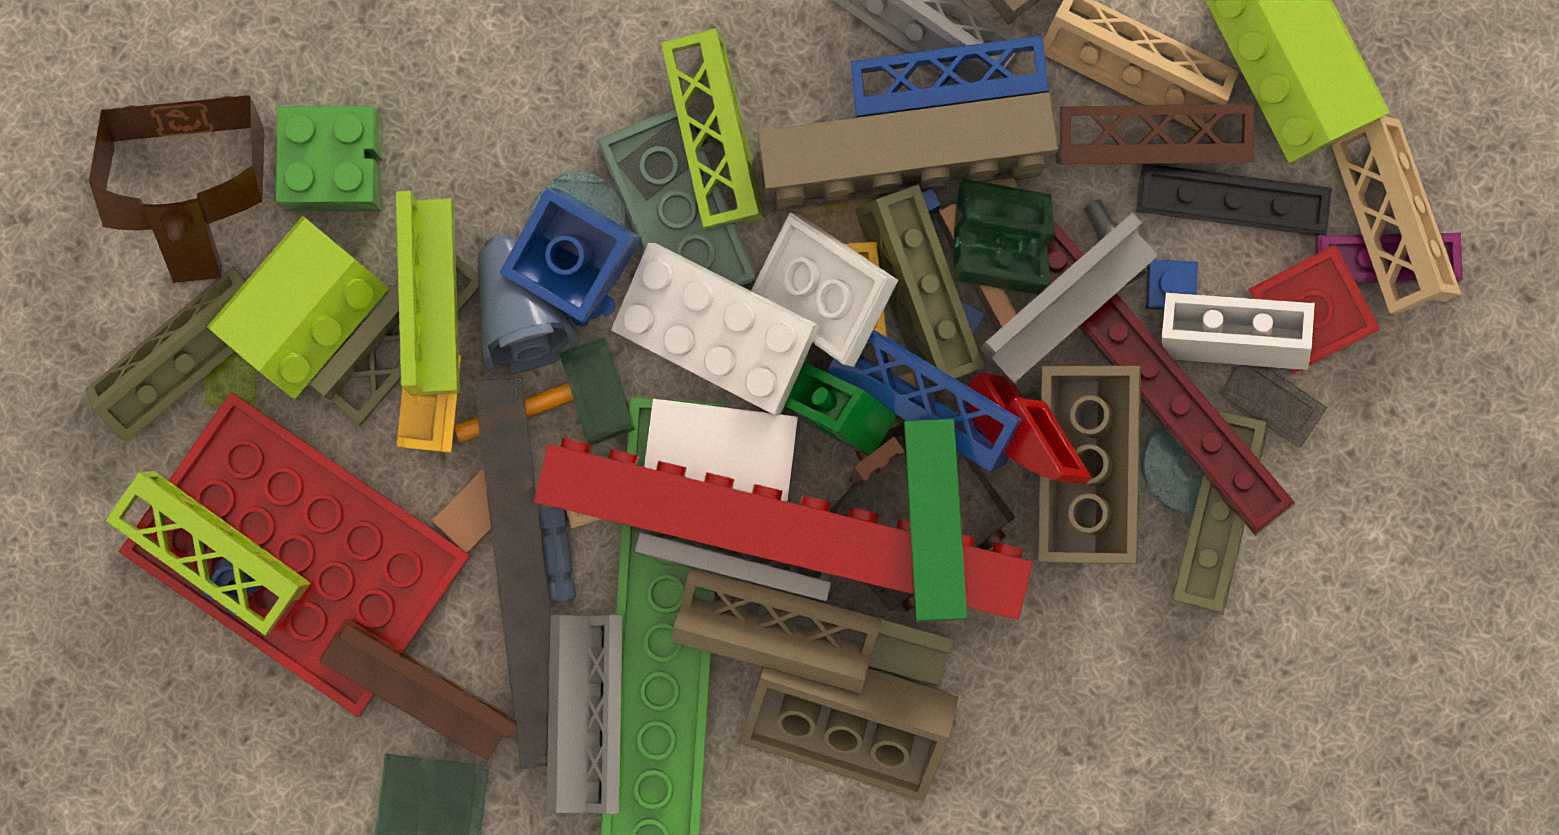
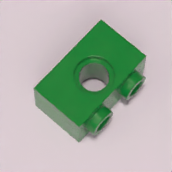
[784,362,897,456]

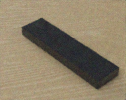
[1136,164,1332,236]

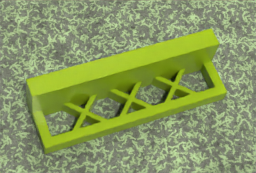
[661,28,765,229]
[396,190,460,396]
[105,471,311,635]

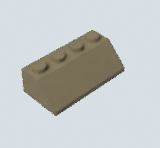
[1038,366,1141,564]
[739,667,959,801]

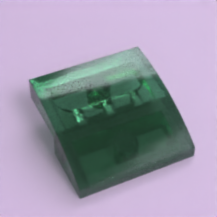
[953,178,1055,295]
[375,753,489,835]

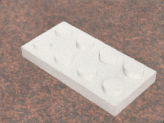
[611,243,820,415]

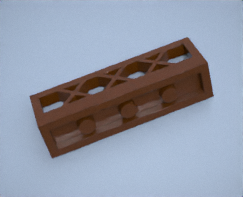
[1056,104,1254,165]
[319,617,517,761]

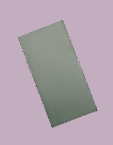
[596,108,757,287]

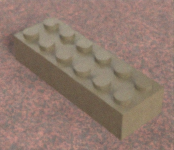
[758,92,1058,211]

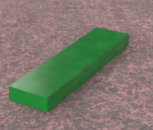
[903,419,967,622]

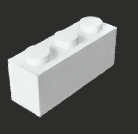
[1162,293,1315,370]

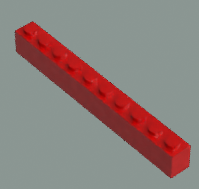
[534,437,1033,620]

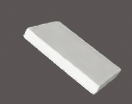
[751,212,898,367]
[644,399,798,502]

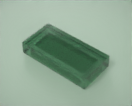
[559,337,636,445]

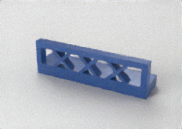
[851,35,1049,118]
[827,329,1022,472]

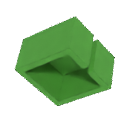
[276,106,382,212]

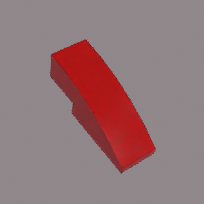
[955,373,1092,484]

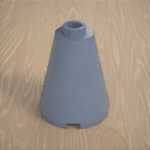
[478,234,578,374]

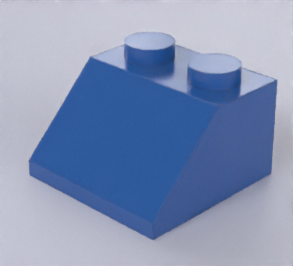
[499,187,642,323]

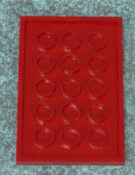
[118,392,471,717]

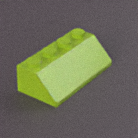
[1205,0,1391,164]

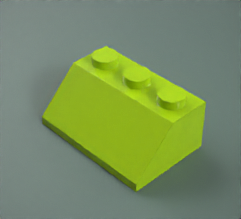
[207,216,390,400]

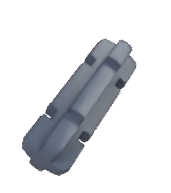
[538,507,576,602]

